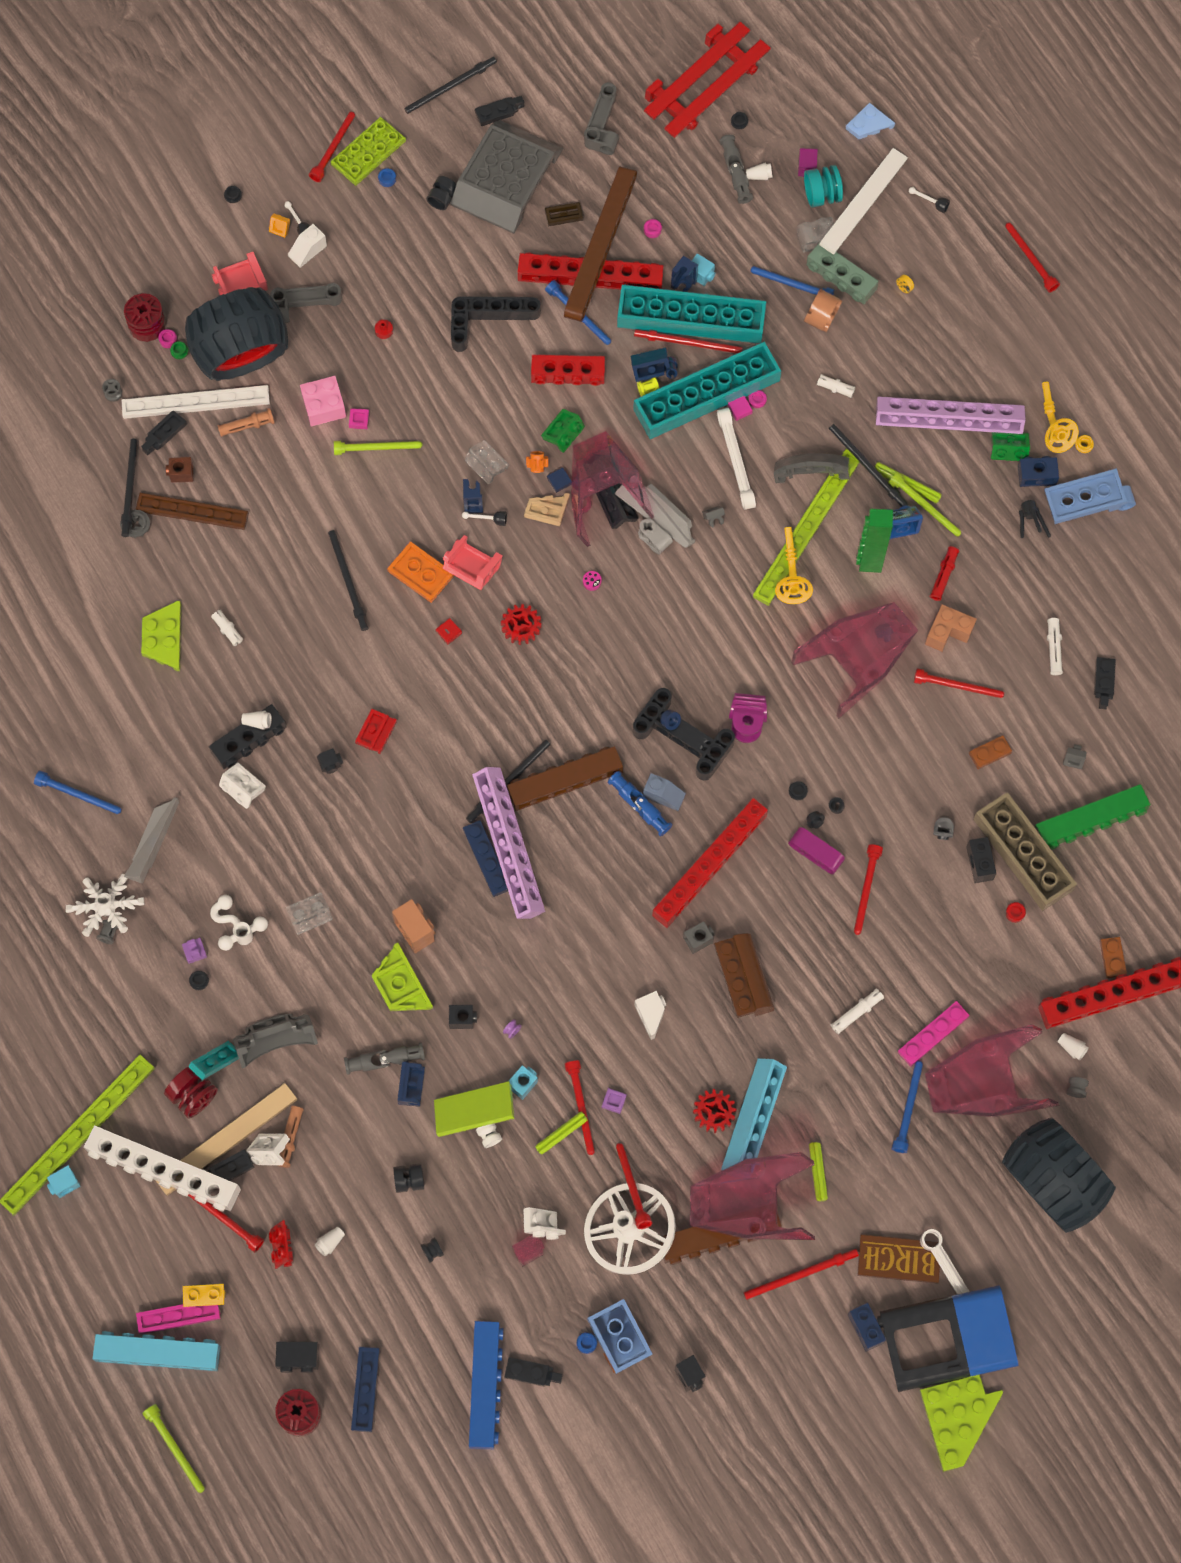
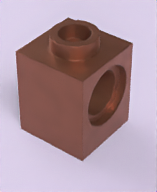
[166,457,193,483]

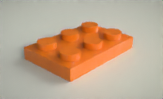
[387,541,455,603]

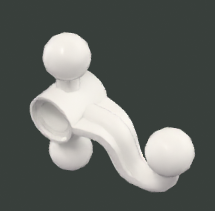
[210,895,268,951]

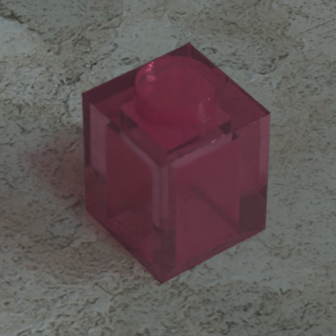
[512,1234,545,1267]

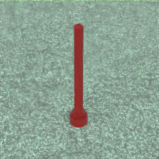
[308,111,355,182]
[1005,222,1060,293]
[914,668,1004,698]
[854,844,883,935]
[564,1060,595,1155]
[616,1143,652,1229]
[188,1194,265,1253]

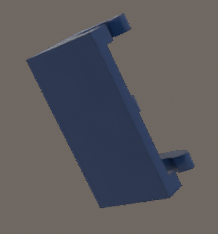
[671,256,698,292]
[463,479,483,513]
[397,1062,425,1107]

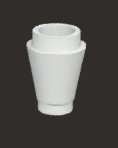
[746,162,773,180]
[242,711,271,730]
[1058,1033,1089,1060]
[315,1227,345,1256]

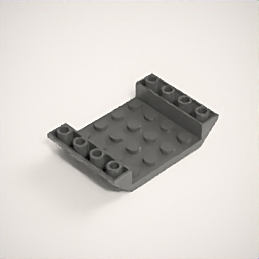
[450,120,563,234]

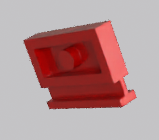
[355,709,397,754]

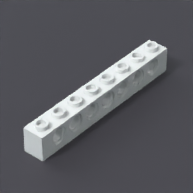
[84,1126,241,1211]

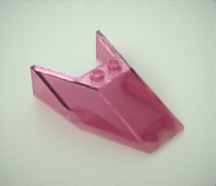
[571,431,654,547]
[791,602,918,719]
[925,1024,1059,1117]
[690,1152,815,1240]

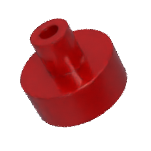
[375,319,393,339]

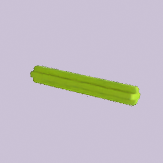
[875,462,942,503]

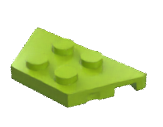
[141,601,181,671]
[372,942,433,1011]

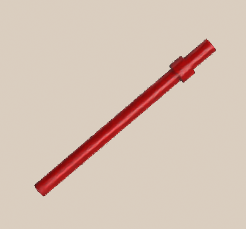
[634,329,743,354]
[743,1249,859,1300]

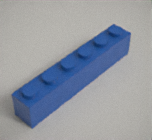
[469,1321,503,1450]

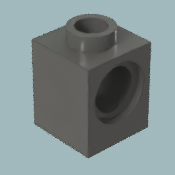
[683,922,715,954]

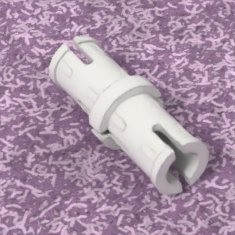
[817,374,855,398]
[211,610,243,646]

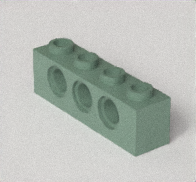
[806,241,879,304]

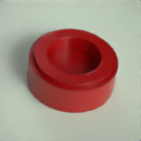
[1006,902,1026,923]

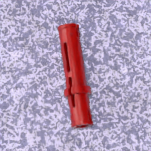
[930,546,960,601]

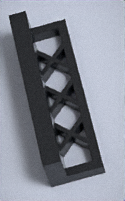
[584,456,638,529]

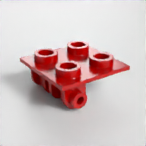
[269,1220,293,1269]

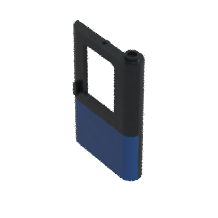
[877,1285,1019,1392]

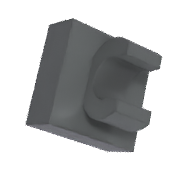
[702,506,725,528]
[1063,744,1087,770]

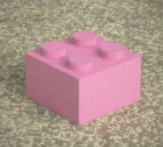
[300,376,346,426]

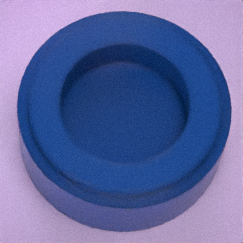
[378,168,396,187]
[577,1333,597,1354]

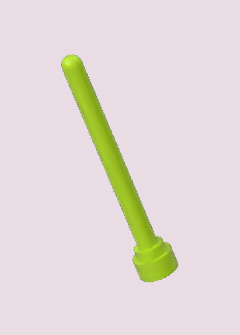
[334,440,422,455]
[888,472,961,537]
[142,1404,205,1493]

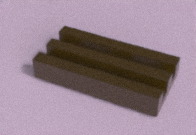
[545,202,583,227]

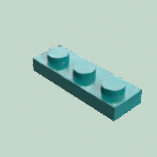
[189,1041,239,1080]

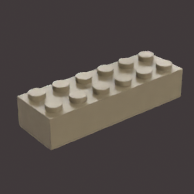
[973,792,1077,912]

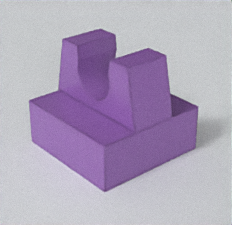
[182,938,207,964]

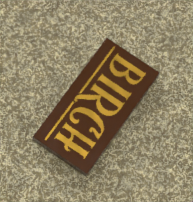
[857,1235,940,1284]

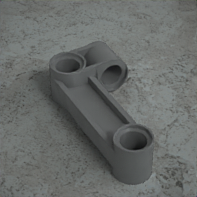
[584,82,619,155]
[270,283,342,323]

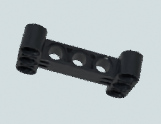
[633,688,735,781]

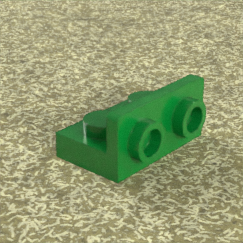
[541,409,585,453]
[991,432,1030,461]

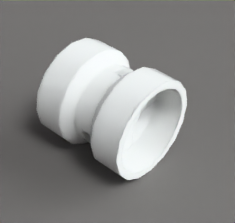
[476,1123,502,1148]

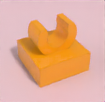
[269,213,290,238]

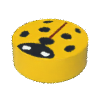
[896,275,914,293]

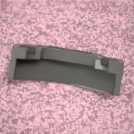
[774,453,850,483]
[233,1014,318,1068]

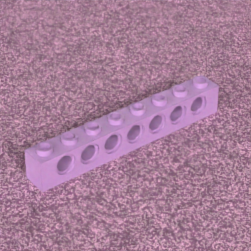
[876,397,1025,434]
[472,767,545,919]

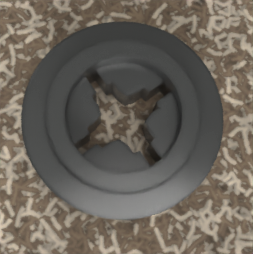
[120,510,151,539]

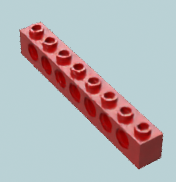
[518,252,664,290]
[652,798,768,928]
[1038,957,1181,1029]

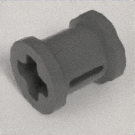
[96,920,118,945]

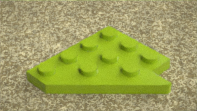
[920,1375,1003,1472]

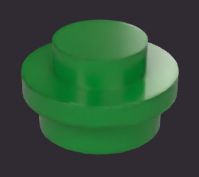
[170,341,189,359]

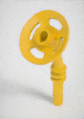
[1042,382,1079,453]
[775,527,813,604]

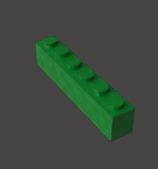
[856,509,893,573]
[1034,784,1151,850]

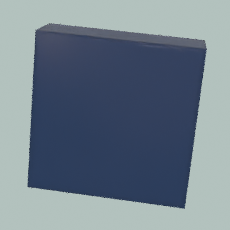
[547,467,572,493]

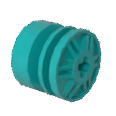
[804,165,843,208]

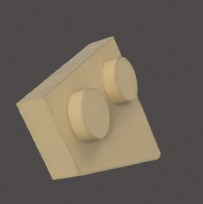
[524,493,570,526]

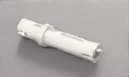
[1047,618,1063,675]
[831,989,884,1035]

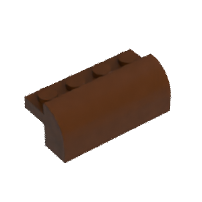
[714,933,775,1018]

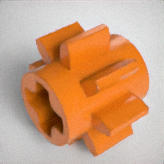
[526,451,549,473]

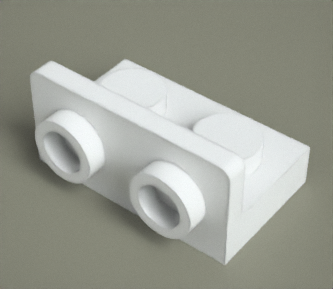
[219,763,266,809]
[246,1134,290,1165]
[524,1207,566,1240]

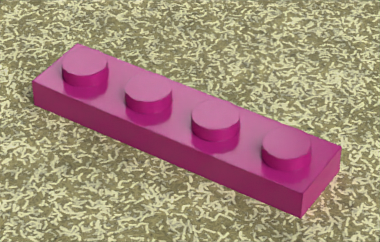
[898,1001,970,1067]
[136,1304,221,1334]

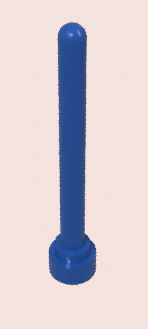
[750,266,834,295]
[545,280,611,345]
[34,770,121,814]
[892,1061,923,1153]

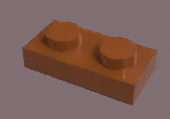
[969,735,1012,769]
[1100,937,1127,979]

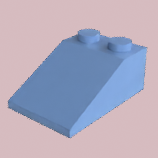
[587,1299,652,1374]

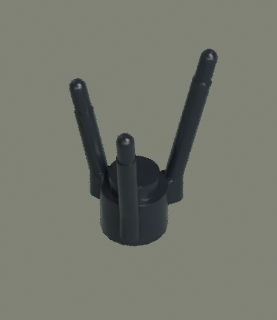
[1019,500,1051,538]

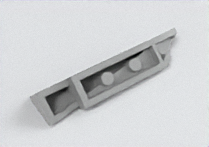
[615,474,695,548]
[124,797,179,884]

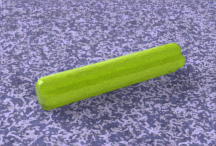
[535,1112,587,1154]
[809,1142,828,1202]

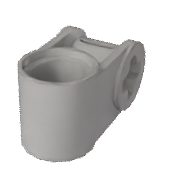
[638,519,673,555]

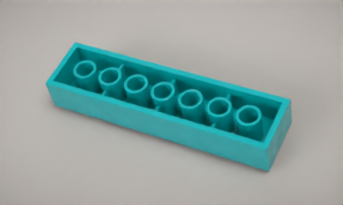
[617,285,766,344]
[633,342,781,439]

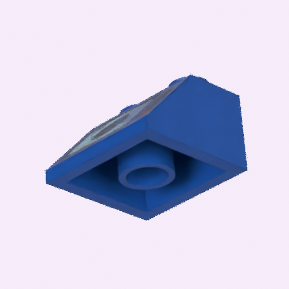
[888,506,923,539]

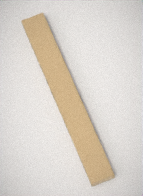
[156,1084,297,1196]

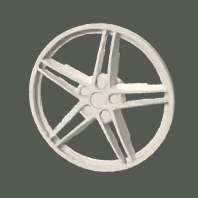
[584,1183,676,1275]

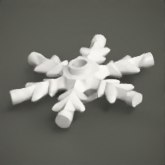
[66,874,145,937]

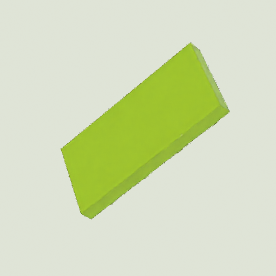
[330,117,406,186]
[434,1081,514,1137]

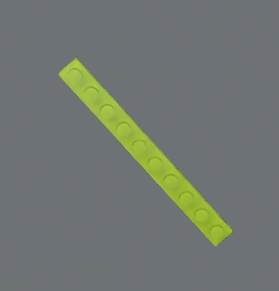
[753,449,860,606]
[0,1055,155,1216]

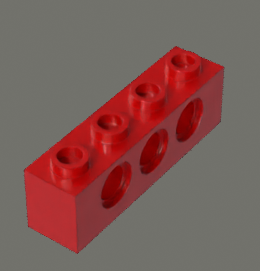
[531,355,605,386]

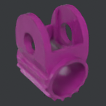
[729,693,767,743]

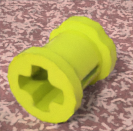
[637,378,659,397]

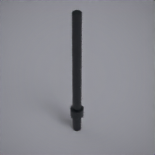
[404,56,497,114]
[829,424,909,507]
[121,439,138,537]
[328,530,369,631]
[466,740,551,823]

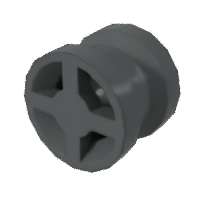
[102,379,123,402]
[1066,1077,1089,1098]

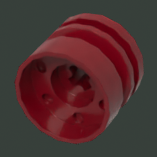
[124,293,166,342]
[164,1066,218,1119]
[275,1389,321,1437]

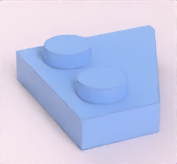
[846,103,895,139]

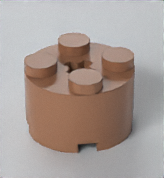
[804,289,842,332]

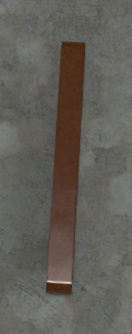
[564,166,637,322]

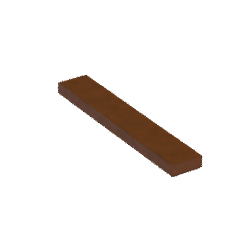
[135,492,249,530]

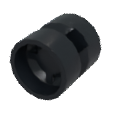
[426,176,457,210]
[393,1163,424,1193]

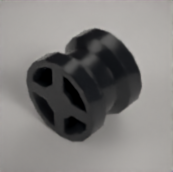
[420,1237,444,1263]

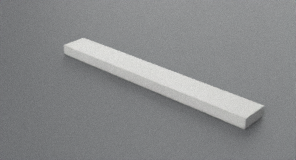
[819,148,908,255]
[122,385,270,419]

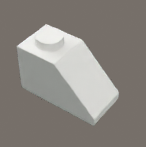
[288,224,327,268]
[635,991,666,1040]

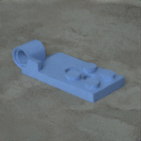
[1044,468,1136,524]

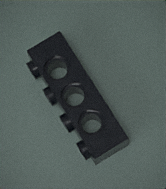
[209,704,287,770]

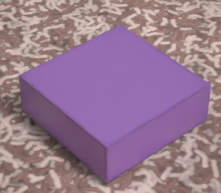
[602,1088,627,1114]

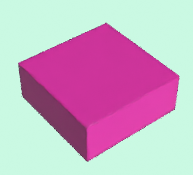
[728,396,753,421]
[349,408,369,429]

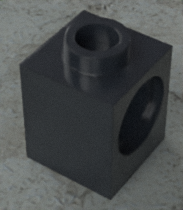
[449,1005,477,1029]

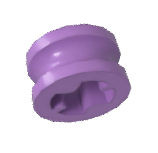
[503,1019,522,1039]

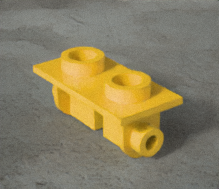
[183,1284,225,1307]

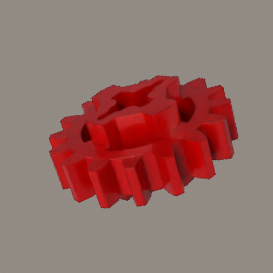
[501,604,542,645]
[693,1089,736,1133]

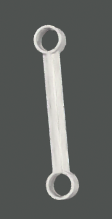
[717,408,756,510]
[920,1229,970,1294]

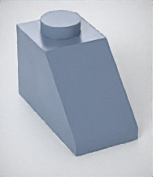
[643,773,686,811]

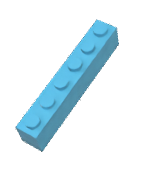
[721,1059,787,1179]
[93,1331,220,1371]

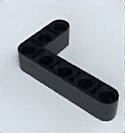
[451,297,541,352]

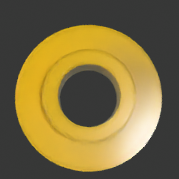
[1075,435,1094,453]

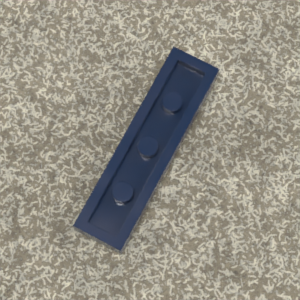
[463,820,508,897]
[351,1347,380,1432]

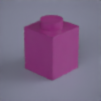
[798,148,818,177]

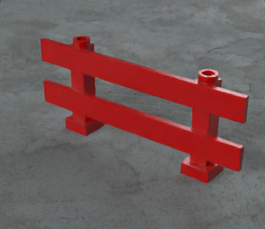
[644,22,771,138]

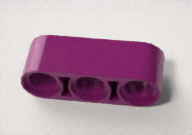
[788,827,845,875]

